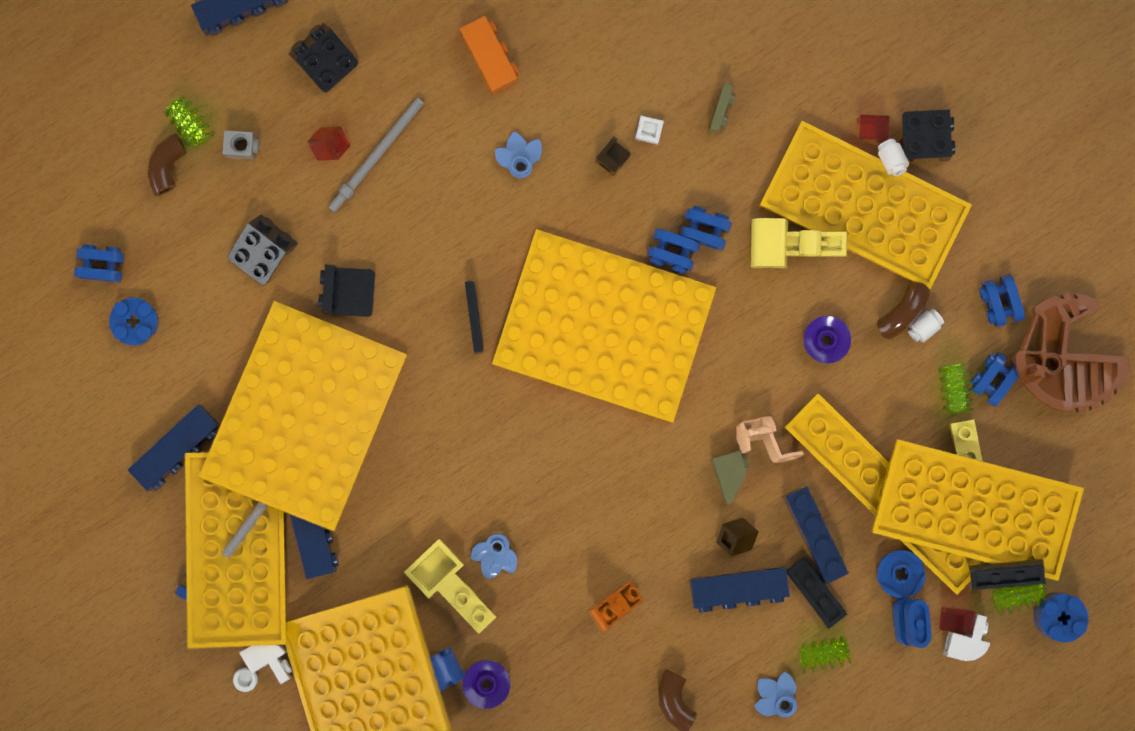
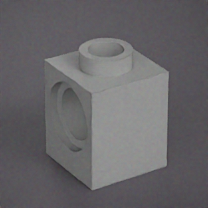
[223,130,260,160]

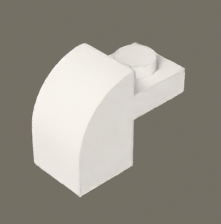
[943,613,990,661]
[240,645,292,684]

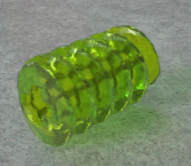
[164,96,215,149]
[938,363,974,414]
[991,584,1045,615]
[798,636,851,674]

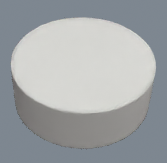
[233,667,258,692]

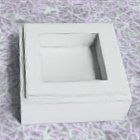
[635,115,664,145]

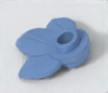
[495,132,542,179]
[470,533,517,579]
[754,672,797,717]

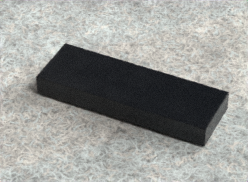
[465,281,484,354]
[786,556,848,629]
[969,559,1046,590]

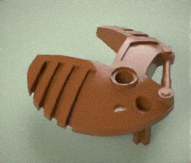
[1012,294,1129,413]

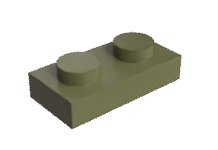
[709,83,736,135]

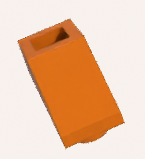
[587,580,643,631]

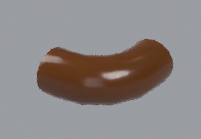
[147,133,187,196]
[877,282,930,340]
[658,669,697,731]

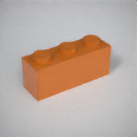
[460,16,520,95]

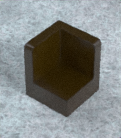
[596,136,631,176]
[716,518,759,557]

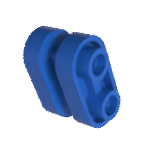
[679,206,732,251]
[646,228,701,274]
[73,244,125,283]
[979,274,1025,328]
[970,352,1019,407]
[893,598,932,648]

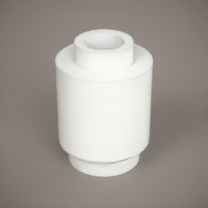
[878,139,909,176]
[908,308,944,343]

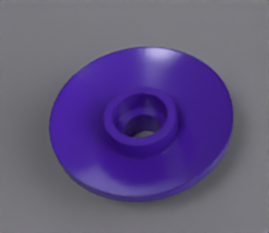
[803,316,851,364]
[462,660,510,709]

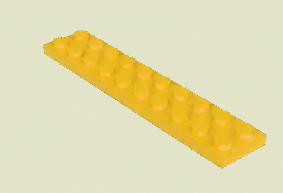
[784,393,987,595]

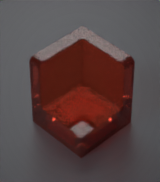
[857,115,889,143]
[307,126,351,161]
[939,606,975,635]

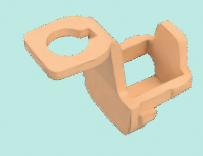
[736,416,804,463]

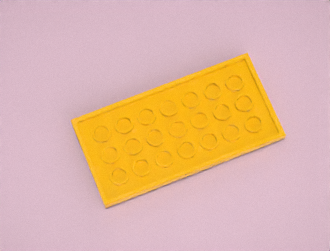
[759,121,972,290]
[871,439,1084,581]
[185,453,286,648]

